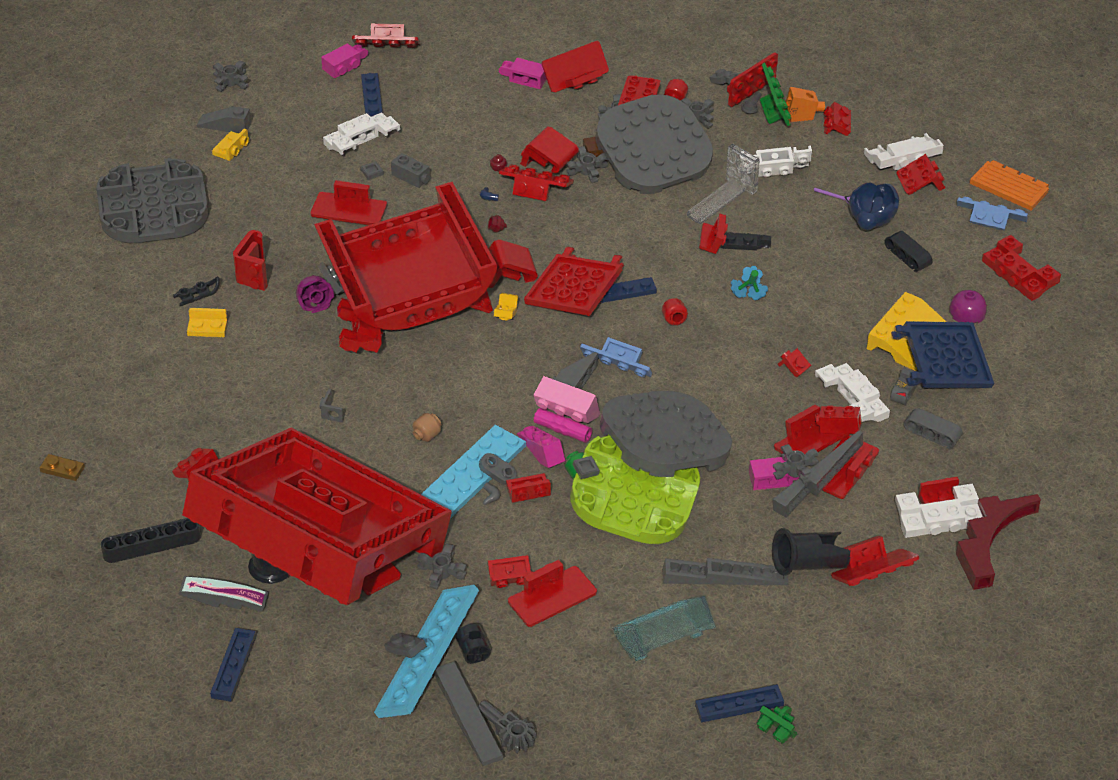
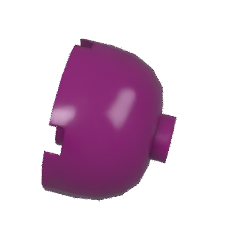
[296,275,334,313]
[949,290,987,323]

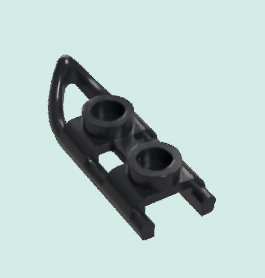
[173,276,220,307]

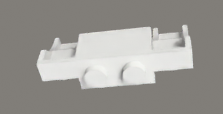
[323,113,400,155]
[864,133,944,170]
[738,146,812,177]
[815,363,890,422]
[895,484,983,538]

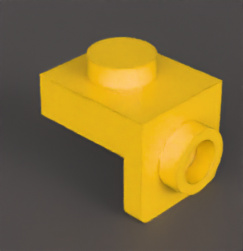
[494,293,518,320]

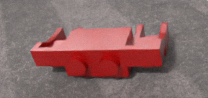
[982,235,1061,301]
[337,298,382,353]

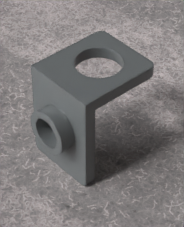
[320,389,344,423]

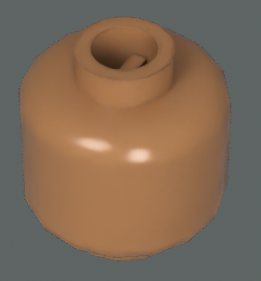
[412,413,441,442]

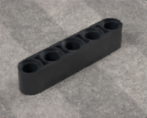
[101,518,201,563]

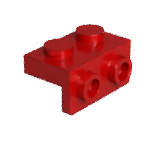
[823,102,851,136]
[699,213,728,254]
[172,448,218,481]
[506,473,551,503]
[918,477,959,504]
[487,555,532,588]

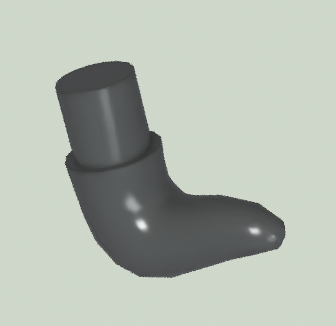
[483,482,500,505]

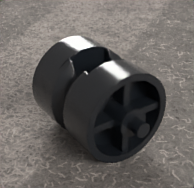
[455,624,491,664]

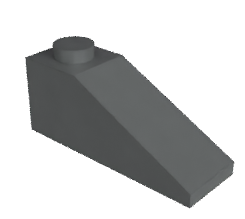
[197,106,251,134]
[553,352,598,390]

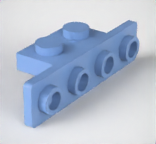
[957,197,1028,231]
[580,337,652,377]

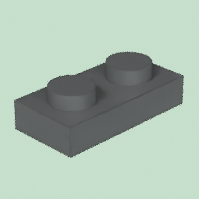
[384,633,427,658]

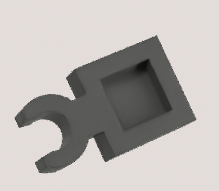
[709,69,739,84]

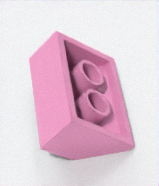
[534,376,600,423]

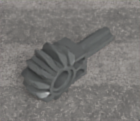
[478,701,536,754]

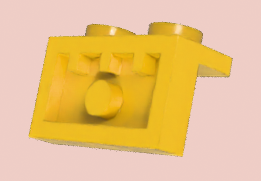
[212,129,249,161]
[187,308,228,337]

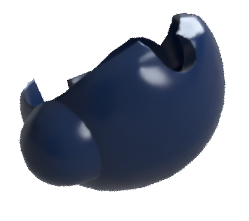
[849,183,899,230]

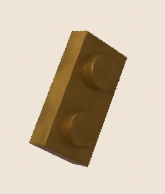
[39,454,85,481]

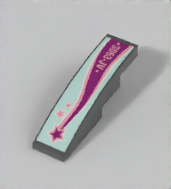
[178,576,268,612]

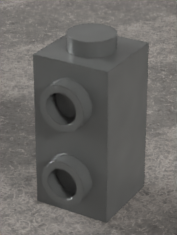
[391,153,430,188]

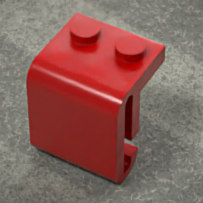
[520,126,579,173]
[233,230,268,291]
[488,240,538,288]

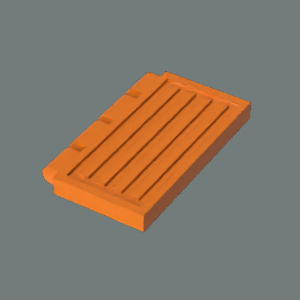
[970,160,1049,211]

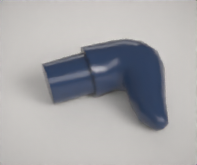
[480,187,499,201]

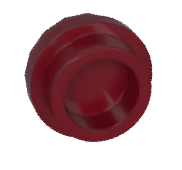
[490,154,507,172]
[488,215,507,233]

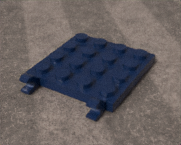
[891,321,995,388]

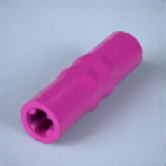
[534,408,592,443]

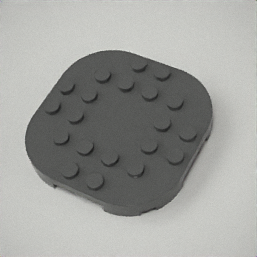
[595,95,713,194]
[96,158,208,243]
[600,391,732,477]

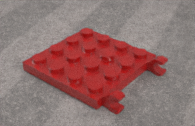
[524,247,624,316]

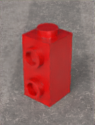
[816,405,862,434]

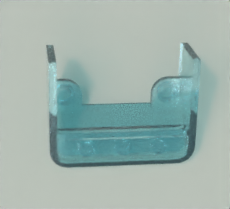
[612,596,716,661]

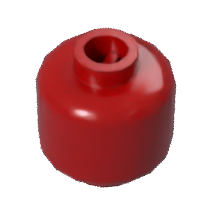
[664,79,688,101]
[662,298,688,325]

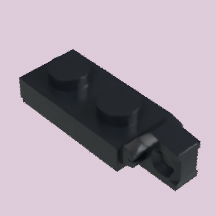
[721,232,771,251]

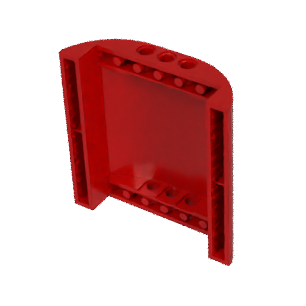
[314,182,497,330]

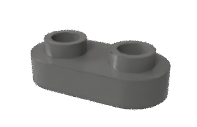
[479,453,516,485]

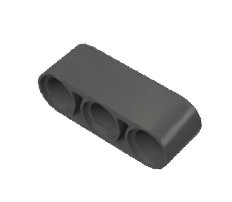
[904,408,963,449]

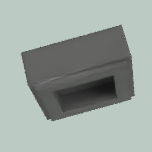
[360,161,384,180]
[573,456,600,479]

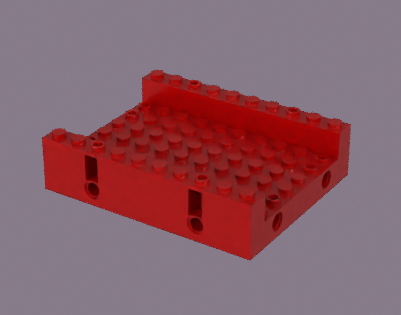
[182,427,452,605]

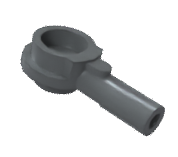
[741,92,761,114]

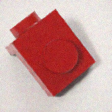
[778,348,811,377]

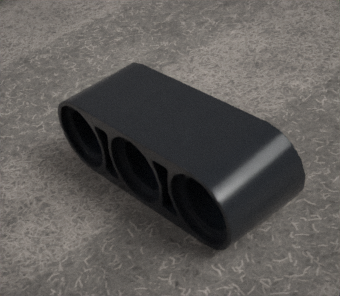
[885,231,933,272]

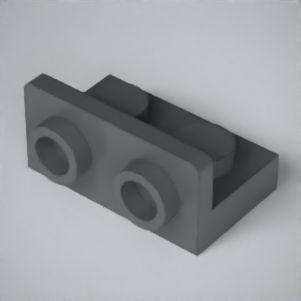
[318,262,344,294]

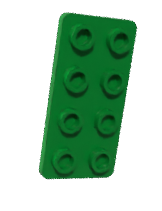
[760,63,792,126]

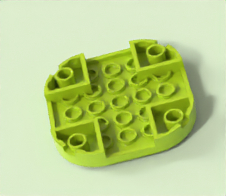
[570,434,700,544]

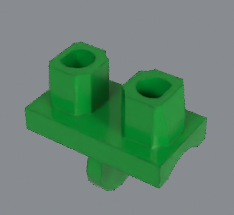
[756,706,797,744]

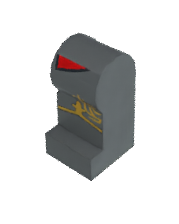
[890,368,917,405]

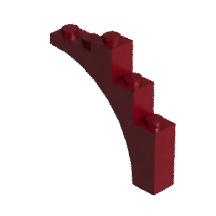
[956,494,1041,590]

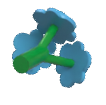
[731,266,768,300]

